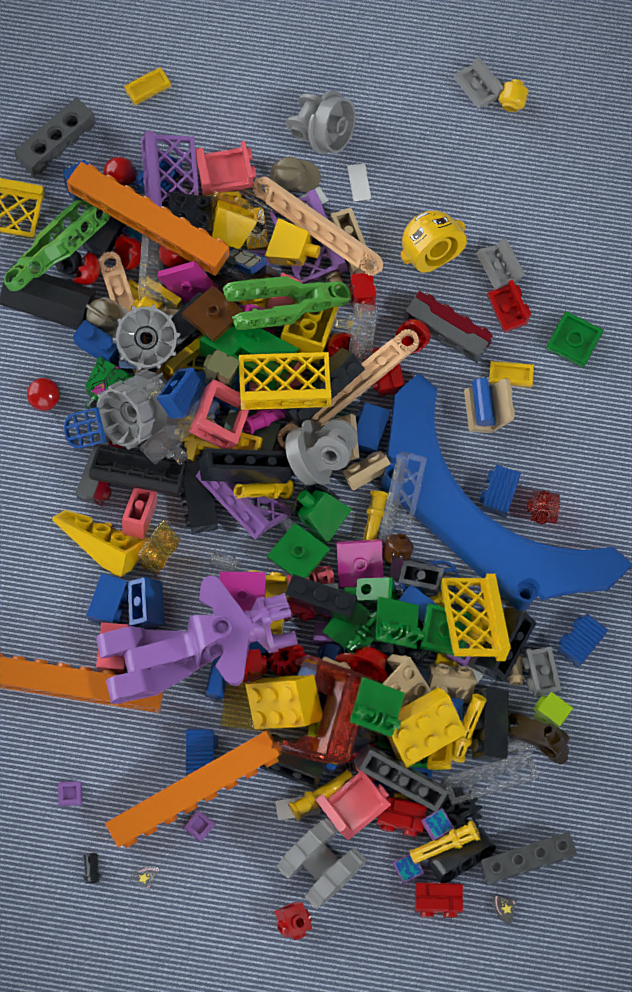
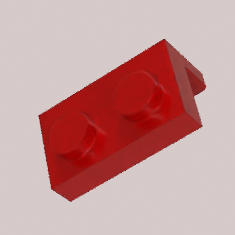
[487,279,531,333]

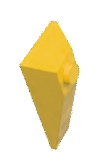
[52,510,151,577]

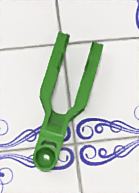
[4,200,110,291]
[223,276,351,330]

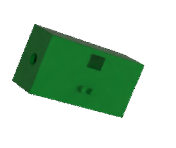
[200,325,299,391]

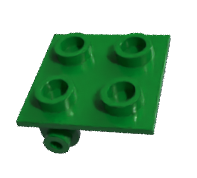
[375,596,424,649]
[322,603,377,654]
[350,677,405,737]

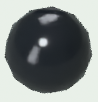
[56,250,83,275]

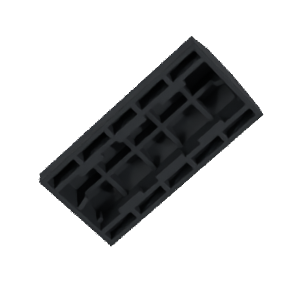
[0,264,96,330]
[89,444,186,496]

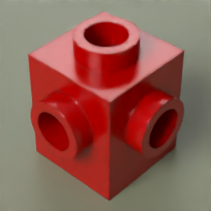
[274,902,313,940]

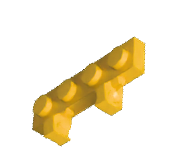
[173,418,264,462]

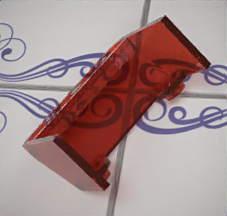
[271,655,368,765]

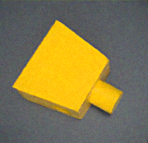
[211,200,257,249]
[265,218,320,267]

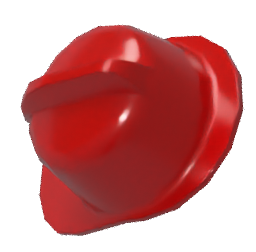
[336,647,388,682]

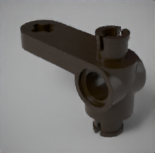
[508,713,570,764]

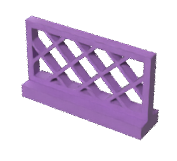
[141,131,199,207]
[269,189,349,284]
[196,470,292,540]

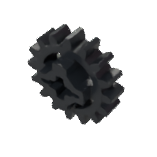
[432,787,482,835]

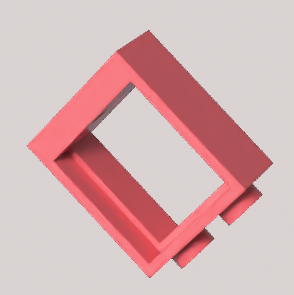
[189,380,249,449]

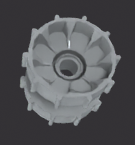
[113,304,180,372]
[97,368,178,450]
[276,818,367,909]

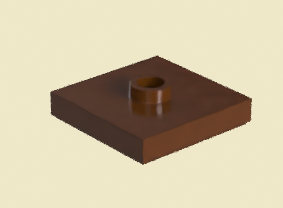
[182,286,245,342]

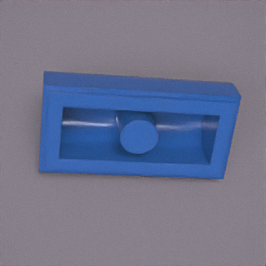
[472,377,496,427]
[205,655,227,699]

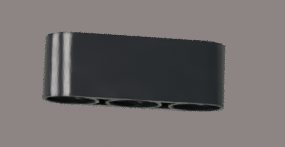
[428,828,496,883]

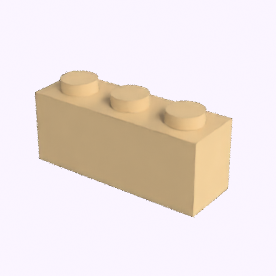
[330,208,374,276]

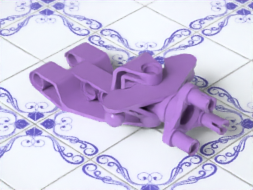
[96,576,298,704]

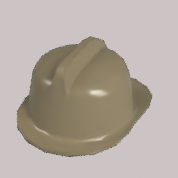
[270,156,321,192]
[86,297,129,338]

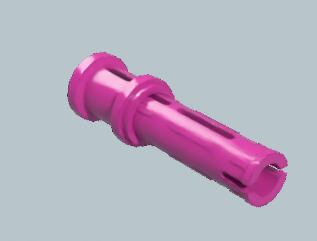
[243,409,285,435]

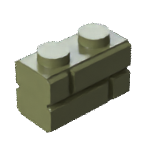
[202,350,239,388]

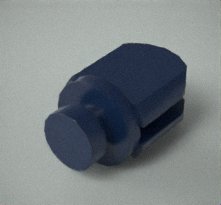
[317,642,348,661]

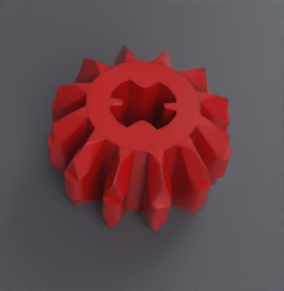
[267,644,307,677]

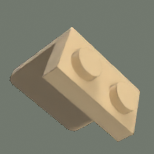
[464,378,515,433]
[383,654,431,708]

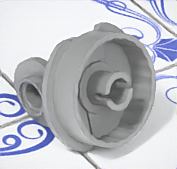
[285,90,356,154]
[285,419,358,485]

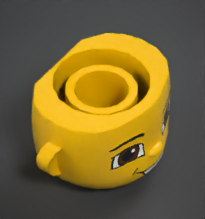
[401,210,467,273]

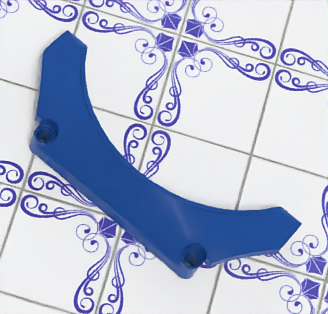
[380,373,632,611]

